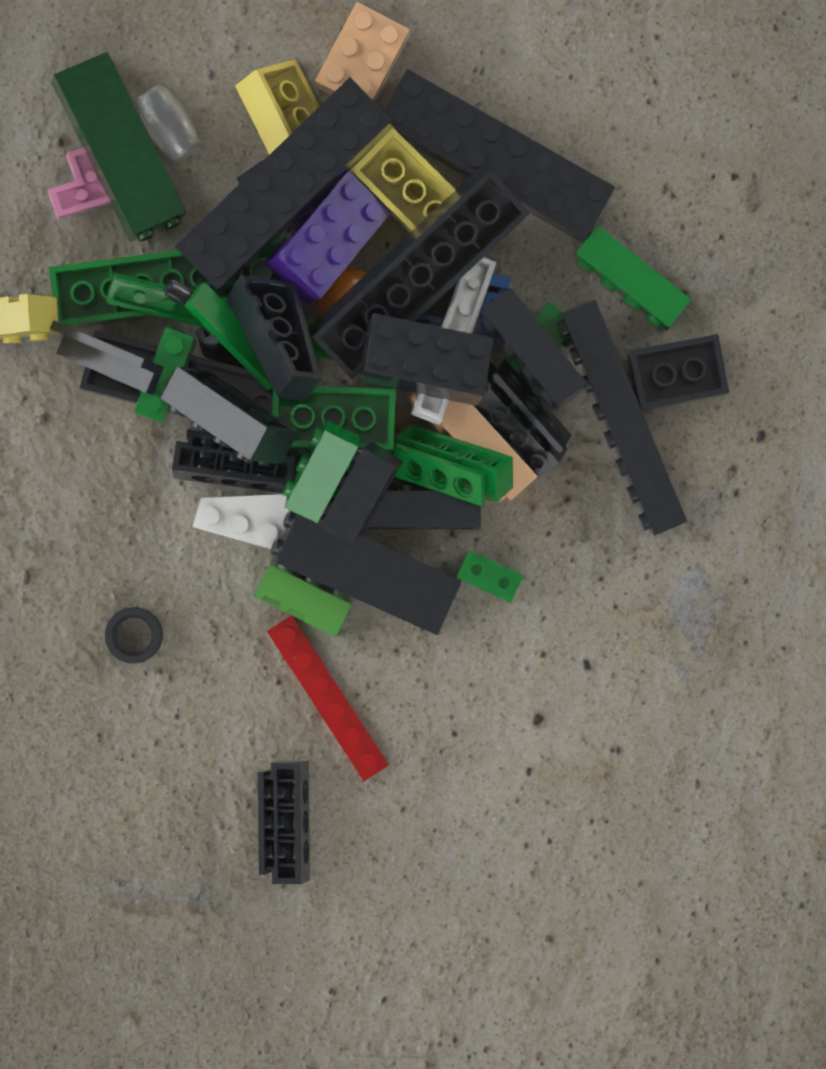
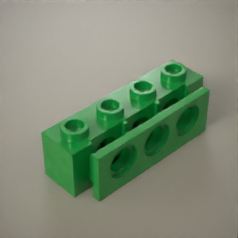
[394,424,513,506]

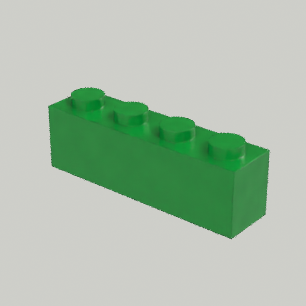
[574,226,692,331]

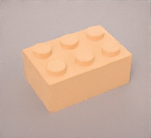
[315,2,410,102]

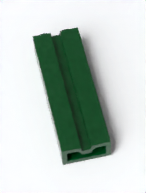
[51,51,187,242]

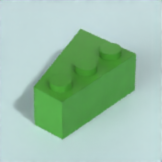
[253,564,352,637]

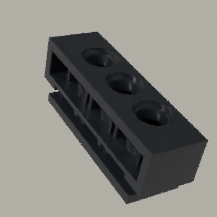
[473,359,571,479]
[172,429,296,493]
[258,761,310,884]

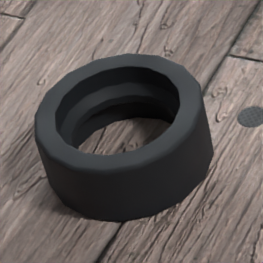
[105,607,163,664]

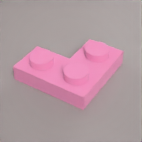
[48,148,111,220]

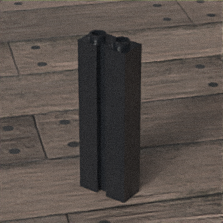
[270,510,462,636]

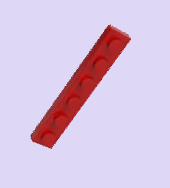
[267,615,389,781]

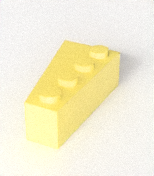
[0,294,59,344]

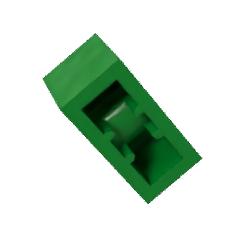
[456,550,524,603]

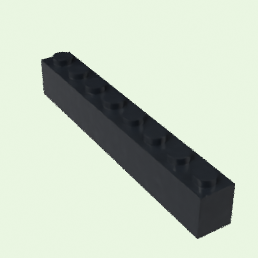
[557,300,687,536]

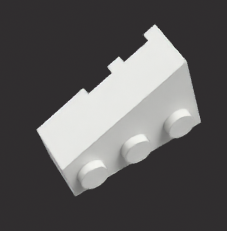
[193,494,289,549]

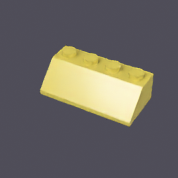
[235,59,319,155]
[351,128,456,233]

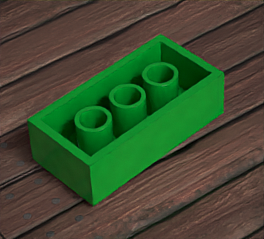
[272,386,396,452]

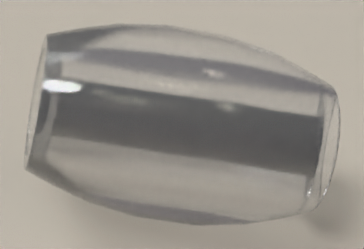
[136,84,203,162]

